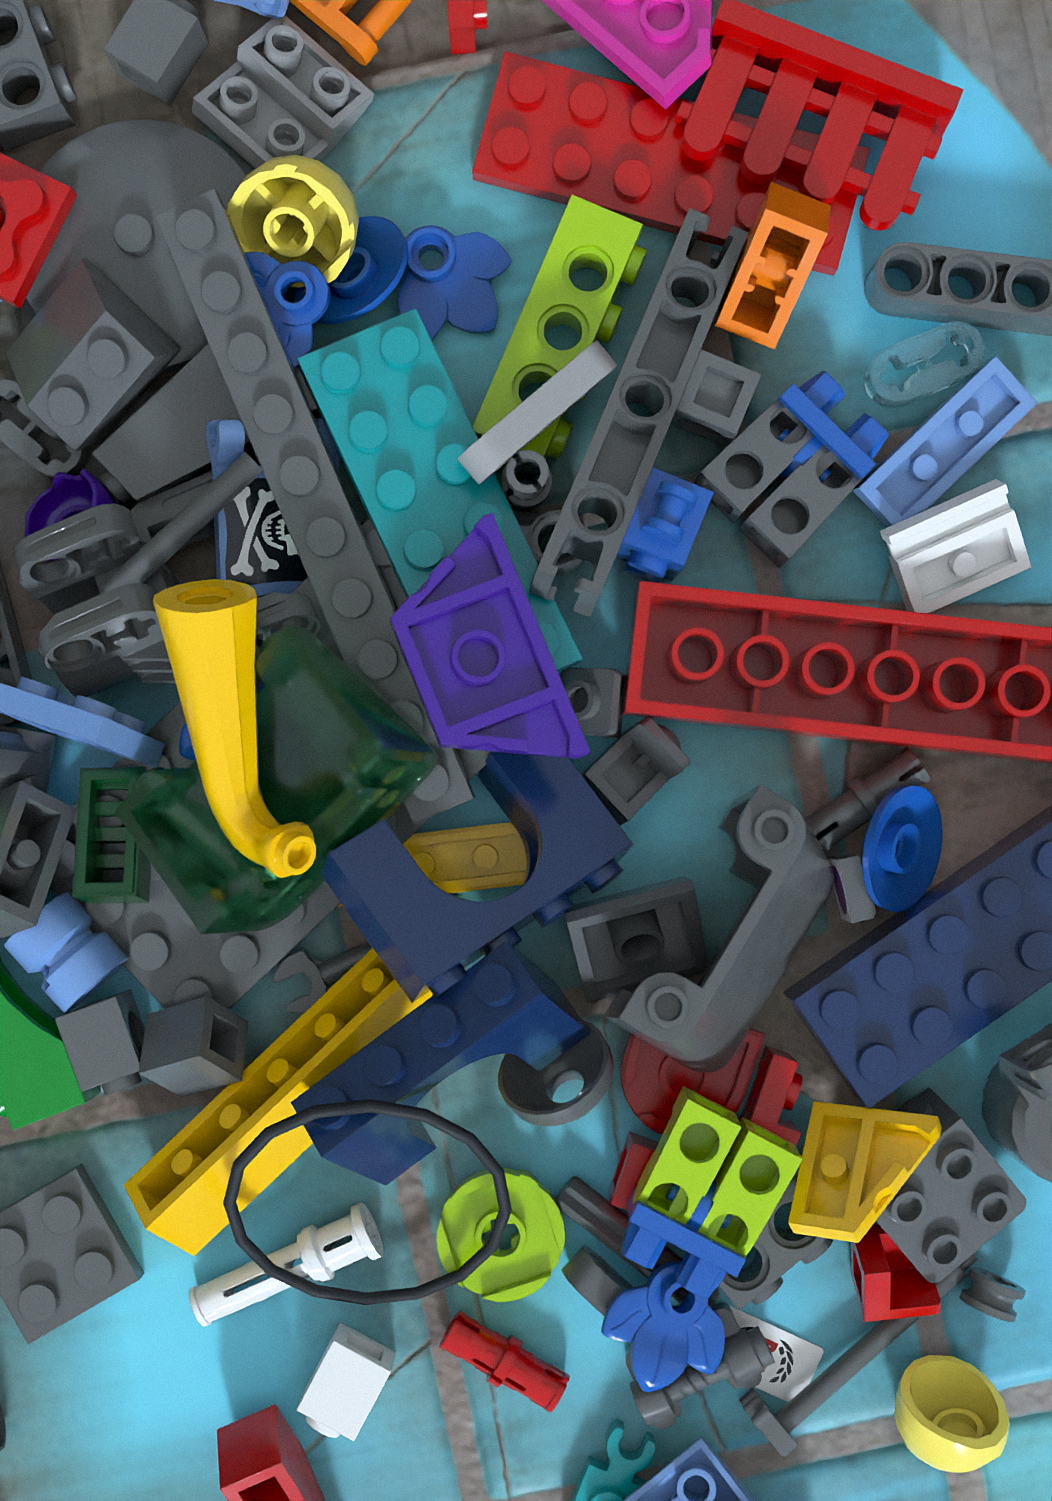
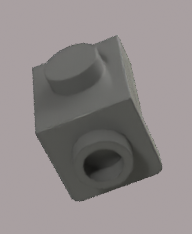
[560,667,625,738]
[581,716,691,826]

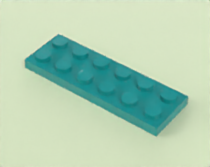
[297,308,583,672]

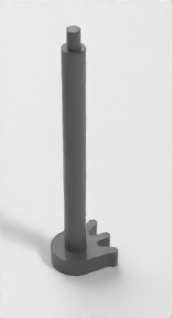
[739,1254,978,1458]

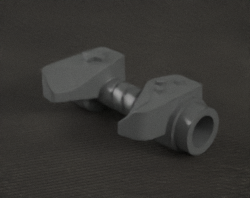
[625,1303,775,1429]

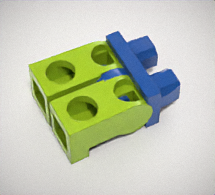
[621,1086,803,1299]

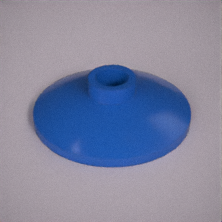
[293,216,408,324]
[862,784,943,912]

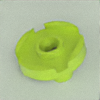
[436,1168,565,1302]

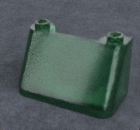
[115,625,438,935]

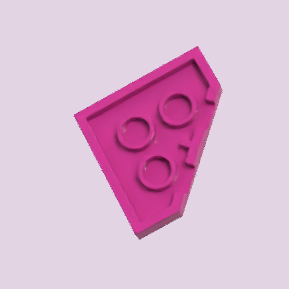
[541,0,712,109]

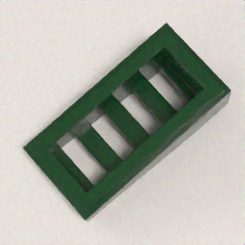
[72,767,151,904]

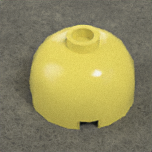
[227,155,359,292]

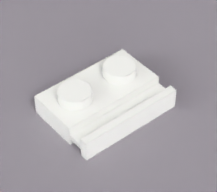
[880,479,1031,614]

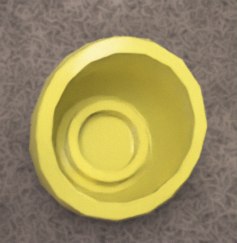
[894,1355,1010,1473]

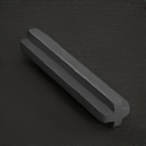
[556,1176,720,1308]

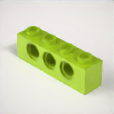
[473,195,648,461]

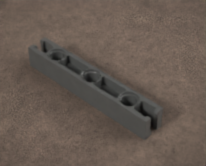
[529,208,749,618]

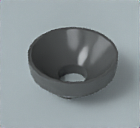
[498,1019,614,1127]

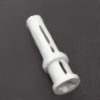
[188,1202,384,1327]

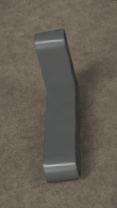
[864,242,1052,336]

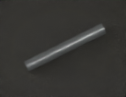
[99,452,263,593]

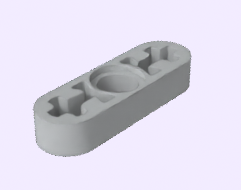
[457,340,618,485]

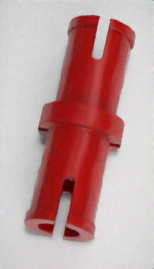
[439,1310,570,1413]

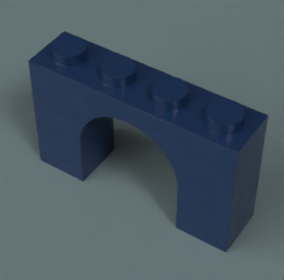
[321,751,633,1003]
[291,940,590,1186]

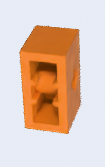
[715,182,831,350]

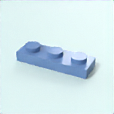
[852,356,1038,528]

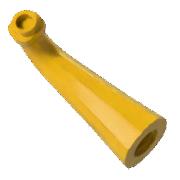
[153,579,316,878]

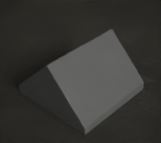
[564,876,708,1003]

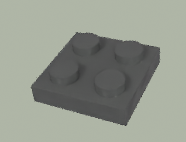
[0,1164,144,1344]

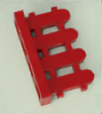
[674,0,964,231]

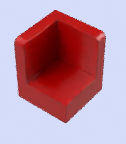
[851,1225,941,1322]

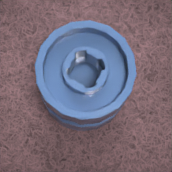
[4,891,129,1014]

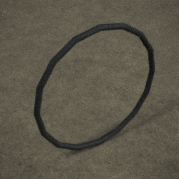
[223,1099,512,1305]

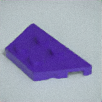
[389,512,591,759]

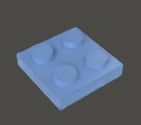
[0,677,165,768]

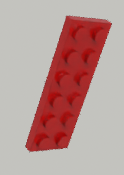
[472,51,870,276]

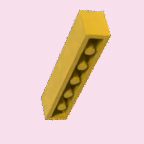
[124,948,433,1256]

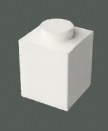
[297,1322,396,1441]

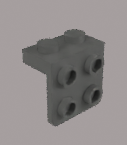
[876,1087,1026,1283]

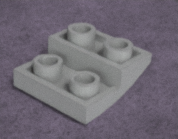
[192,15,374,169]

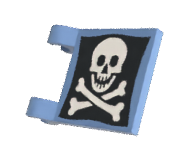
[206,418,340,596]

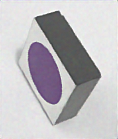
[828,853,876,923]

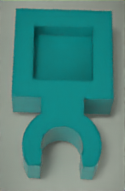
[570,1419,655,1501]

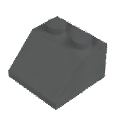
[6,258,181,452]

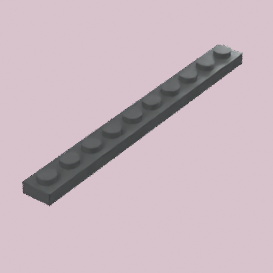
[154,189,476,824]

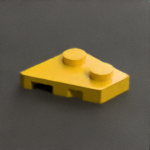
[788,1101,942,1243]

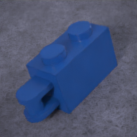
[616,467,714,583]

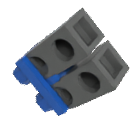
[693,371,889,568]

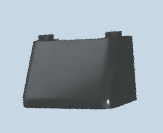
[603,784,834,1073]

